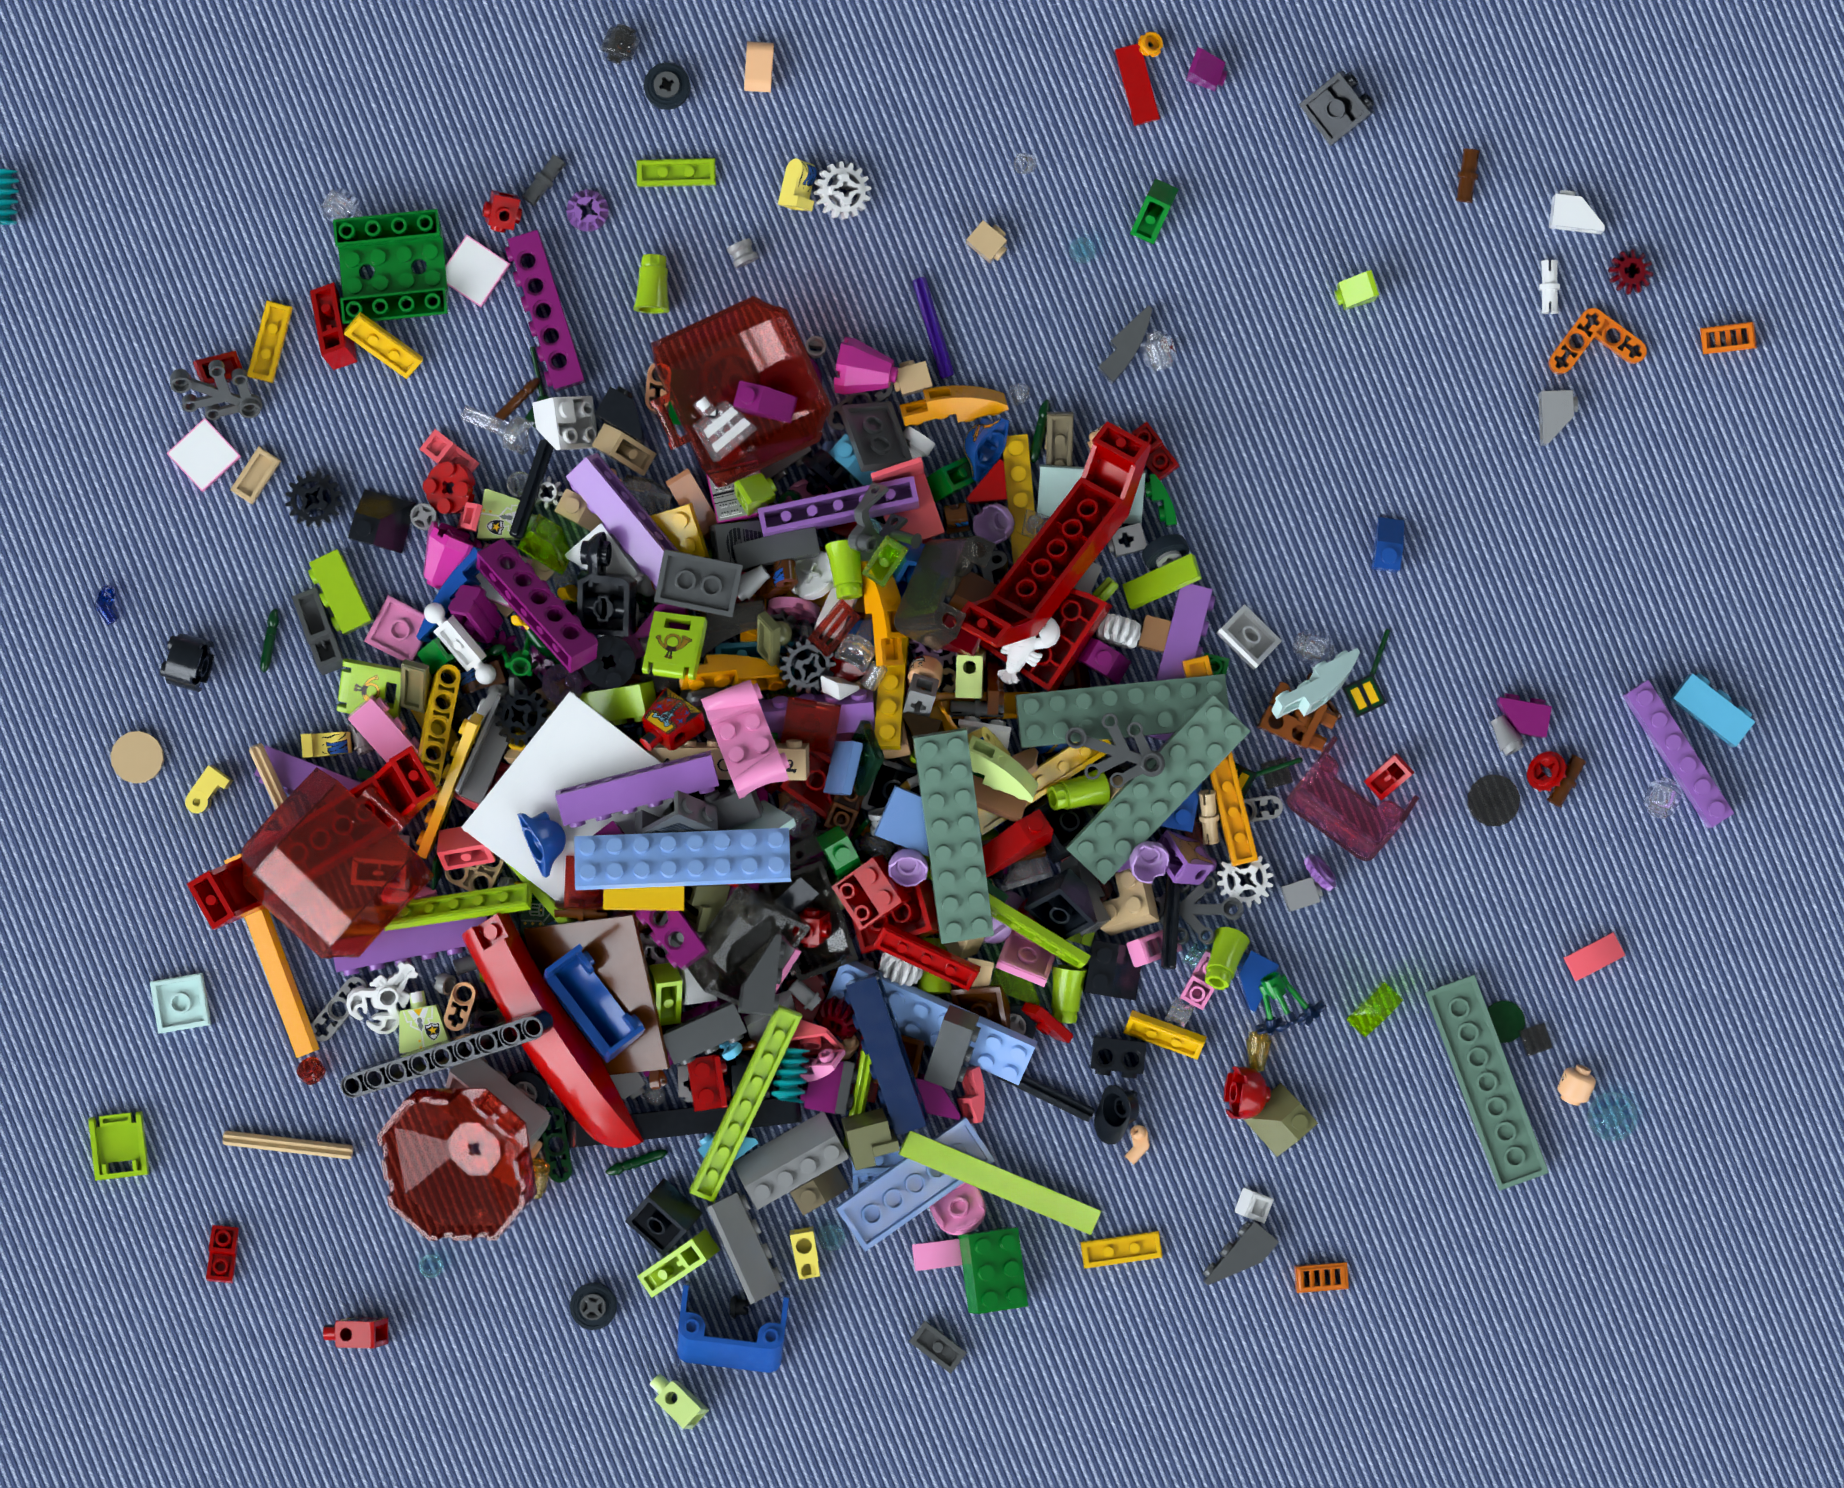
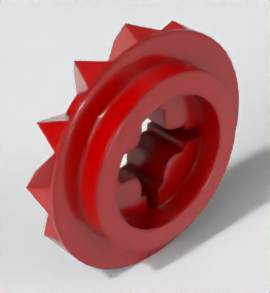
[1527,751,1568,792]

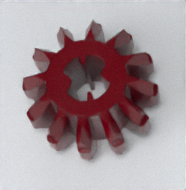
[1608,249,1653,295]
[816,995,857,1040]

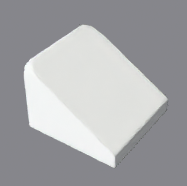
[820,675,860,700]
[1235,1188,1274,1224]

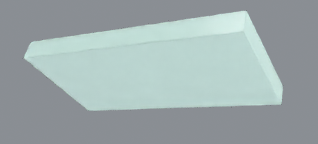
[1037,464,1146,524]

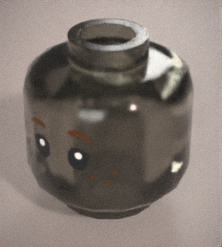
[601,24,640,65]

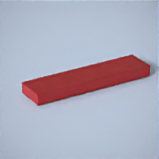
[873,922,981,991]

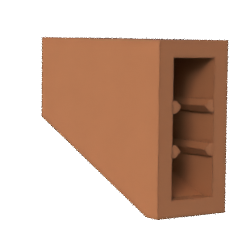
[666,468,718,541]

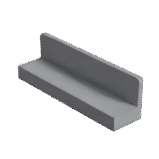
[455,695,509,804]

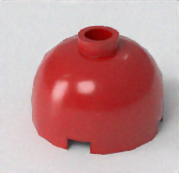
[1224,1066,1271,1119]

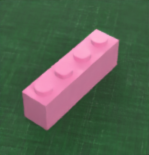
[348,695,442,777]

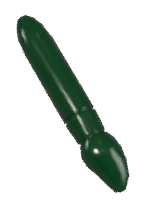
[1030,400,1050,463]
[260,609,279,673]
[454,644,506,670]
[605,1149,668,1176]

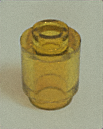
[520,1158,550,1199]

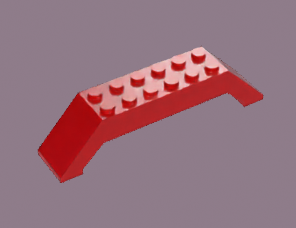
[953,421,1151,648]
[187,746,439,930]

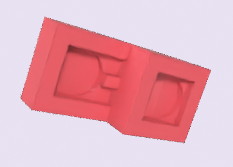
[419,429,480,473]
[457,502,483,532]
[1564,932,1626,981]
[957,1066,985,1123]

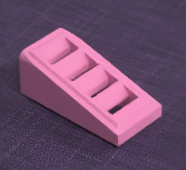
[1126,929,1183,967]

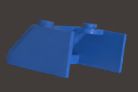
[543,944,645,1063]
[677,1282,790,1373]

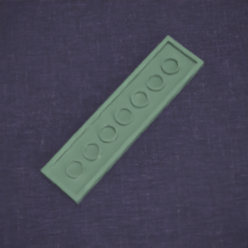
[1015,674,1229,748]
[1065,694,1250,884]
[913,728,994,944]
[1425,974,1549,1191]

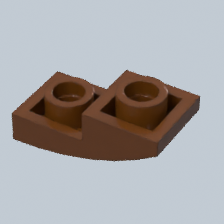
[824,780,867,836]

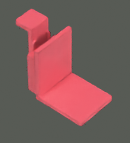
[871,457,945,546]

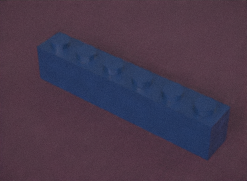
[844,972,930,1135]

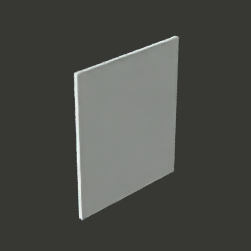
[461,691,674,903]

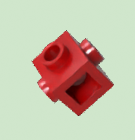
[482,190,522,233]
[791,908,831,948]

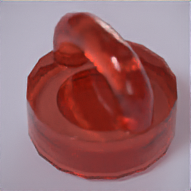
[297,1056,326,1085]

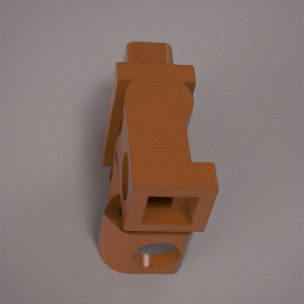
[1256,682,1338,751]

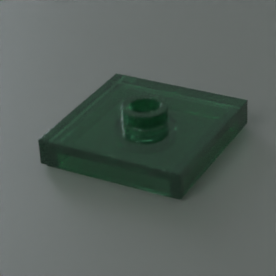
[851,720,884,796]

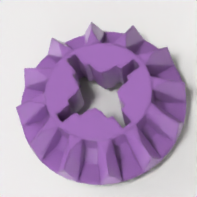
[566,189,609,232]
[1304,854,1336,891]

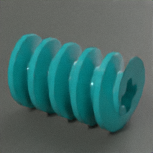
[0,169,19,225]
[771,1048,810,1103]

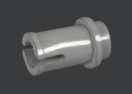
[348,724,373,755]
[787,978,822,1011]

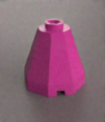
[834,337,898,395]
[423,521,482,589]

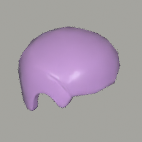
[973,504,1015,545]
[1129,841,1170,884]
[888,848,928,887]

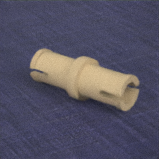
[1198,789,1220,845]

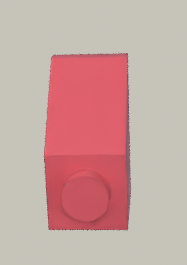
[437,826,496,871]

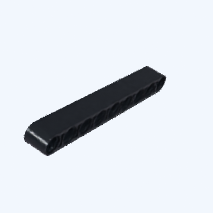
[340,1010,553,1098]
[566,1095,802,1148]

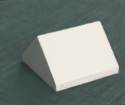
[1216,604,1282,670]

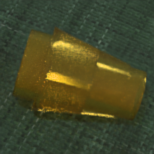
[1246,1031,1272,1071]

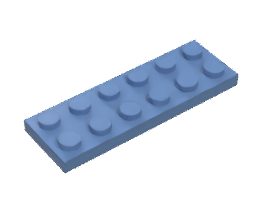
[835,1116,995,1252]

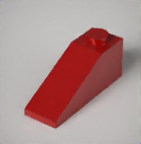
[310,282,358,370]
[982,809,1054,878]

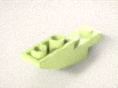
[969,735,1038,803]

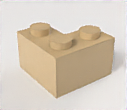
[1100,868,1160,936]

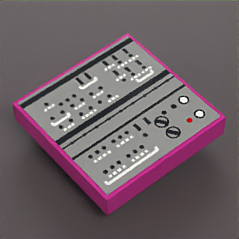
[706,461,768,524]

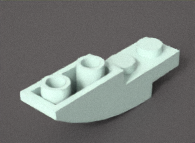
[1271,648,1360,719]

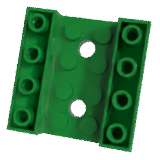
[333,209,449,325]

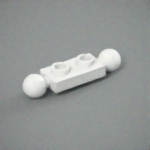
[424,602,496,685]

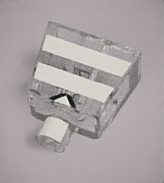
[693,396,757,462]

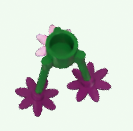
[484,615,554,676]

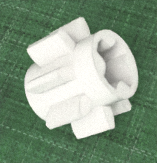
[535,476,563,510]

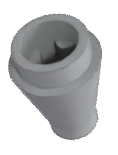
[737,565,770,601]
[1491,715,1524,756]

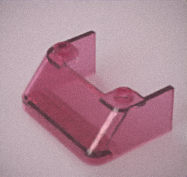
[1287,736,1419,861]

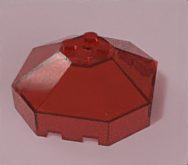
[377,1088,538,1241]

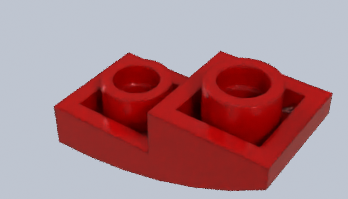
[1131,421,1180,481]
[206,1225,239,1284]

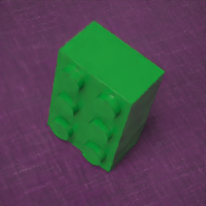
[959,1227,1028,1314]

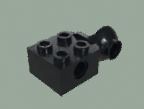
[577,532,637,637]

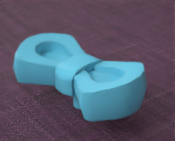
[719,1041,743,1060]

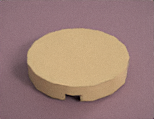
[111,731,164,784]

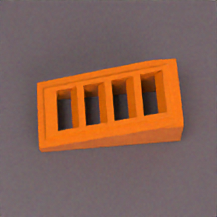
[1700,322,1757,355]
[1294,1262,1349,1293]

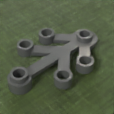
[170,360,263,420]
[1065,713,1165,788]
[1155,876,1244,945]

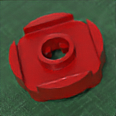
[423,461,475,514]

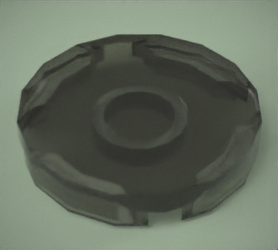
[1467,775,1520,827]

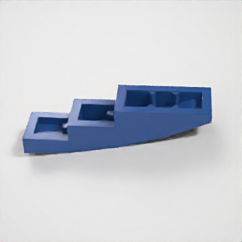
[416,547,482,643]

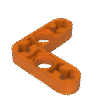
[1548,308,1647,375]

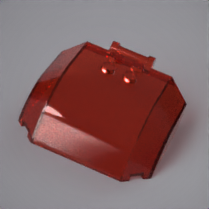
[649,296,832,488]
[242,767,434,959]

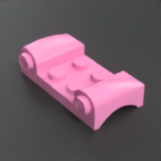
[701,680,790,799]

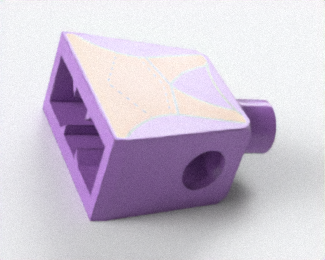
[1157,830,1217,885]

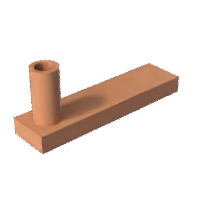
[973,775,1027,822]

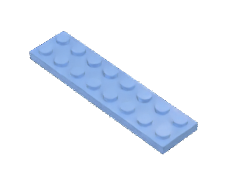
[574,828,791,890]
[827,956,1038,1085]

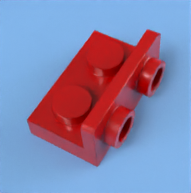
[687,1054,731,1112]

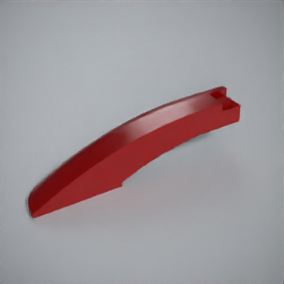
[461,913,644,1148]

